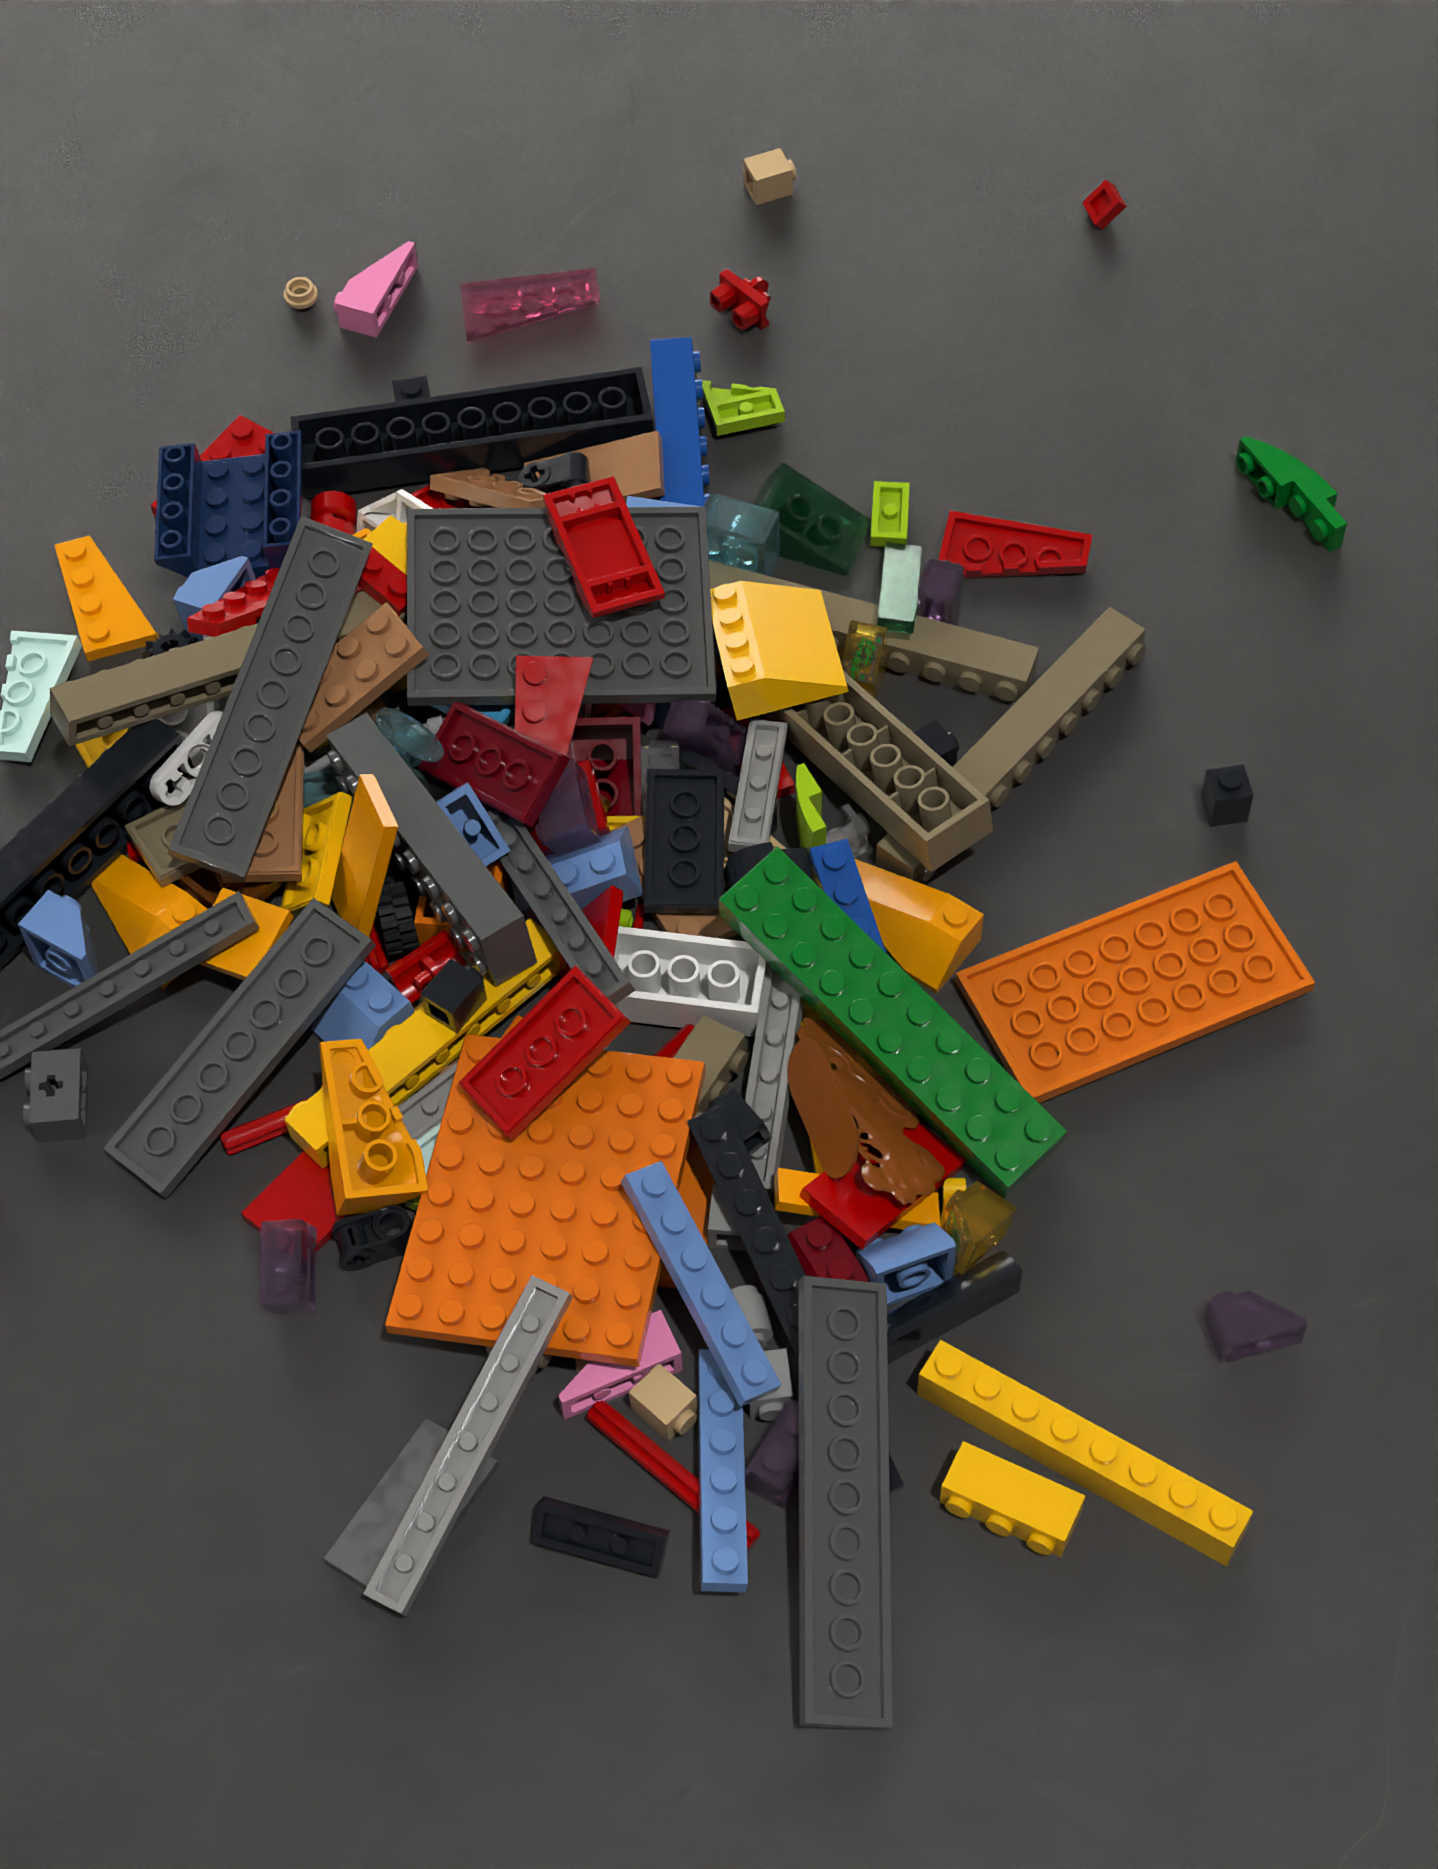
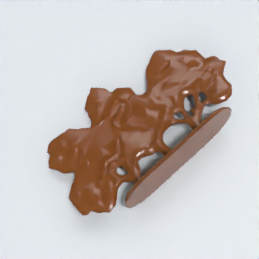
[787,1017,946,1205]

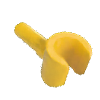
[940,1178,966,1233]

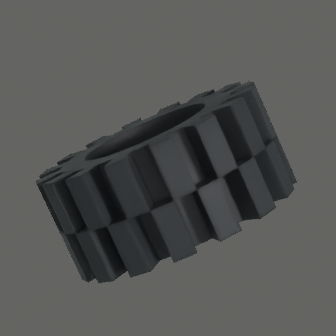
[376,881,419,957]

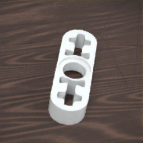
[150,711,223,806]

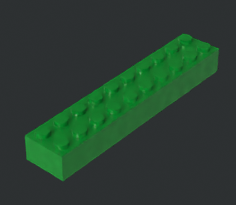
[719,846,1067,1199]

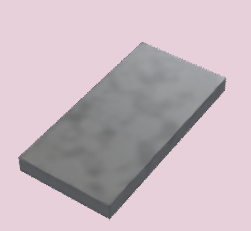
[324,1418,499,1589]

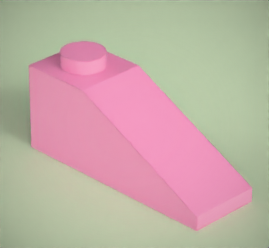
[334,241,418,338]
[558,1310,683,1420]

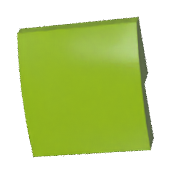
[796,763,827,855]

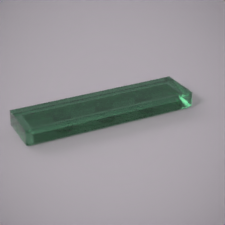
[876,542,922,634]

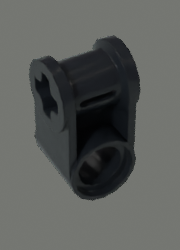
[519,452,591,494]
[331,1205,413,1271]

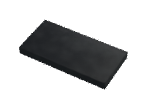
[644,769,725,914]

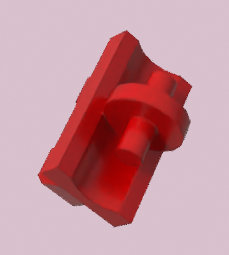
[710,268,771,331]
[385,930,467,1003]

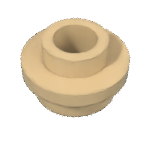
[283,277,318,309]

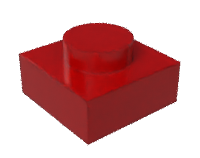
[1082,179,1127,230]

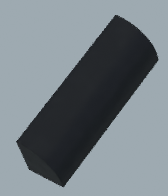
[887,1251,1023,1364]

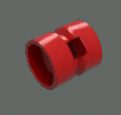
[309,491,357,535]

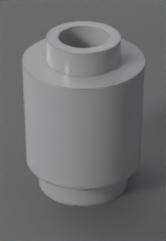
[731,1285,773,1349]

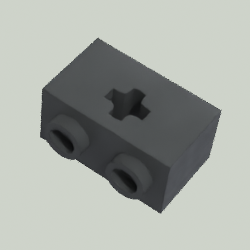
[23,1048,89,1143]

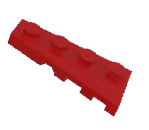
[935,510,1093,580]
[187,568,280,637]
[515,655,594,810]

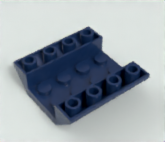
[154,430,303,577]

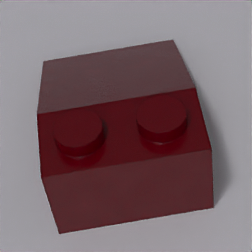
[566,717,643,816]

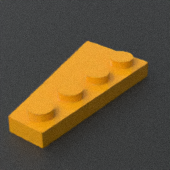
[54,535,156,662]

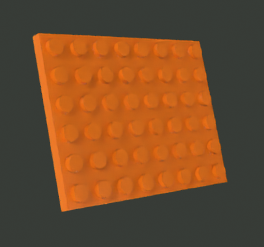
[385,1034,706,1367]

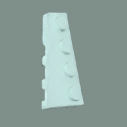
[0,630,82,762]

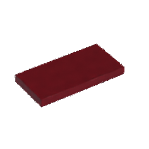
[418,701,570,828]

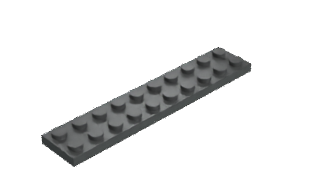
[167,516,373,882]
[798,1276,893,1731]

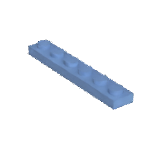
[621,1161,782,1407]
[697,1349,748,1593]

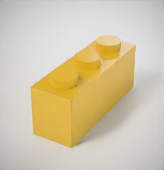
[940,1441,1085,1557]

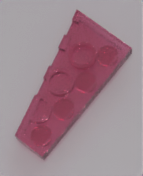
[460,268,600,343]

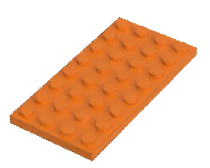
[955,861,1315,1103]

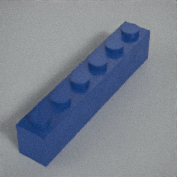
[650,337,712,515]

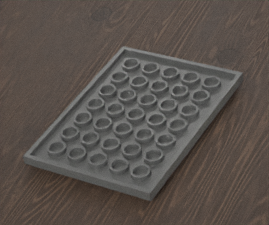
[407,507,716,706]

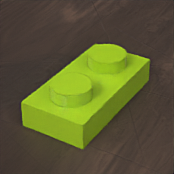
[870,481,910,548]

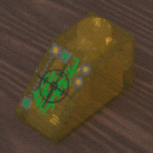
[841,620,888,700]
[943,1181,1018,1275]

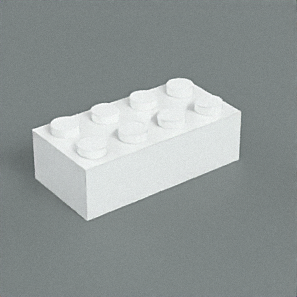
[614,926,767,1037]

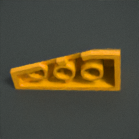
[90,854,207,989]
[855,859,984,994]
[319,1039,428,1216]

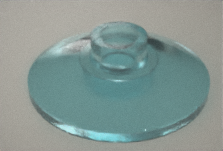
[375,708,444,762]

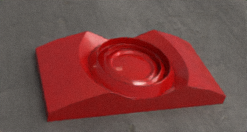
[543,476,665,618]

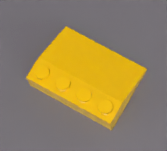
[710,581,849,721]

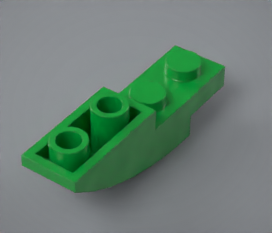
[1235,436,1347,552]

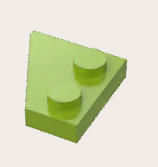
[702,380,785,436]

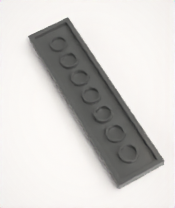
[103,898,376,1199]

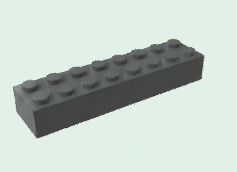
[326,713,537,986]

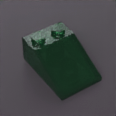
[739,462,872,576]

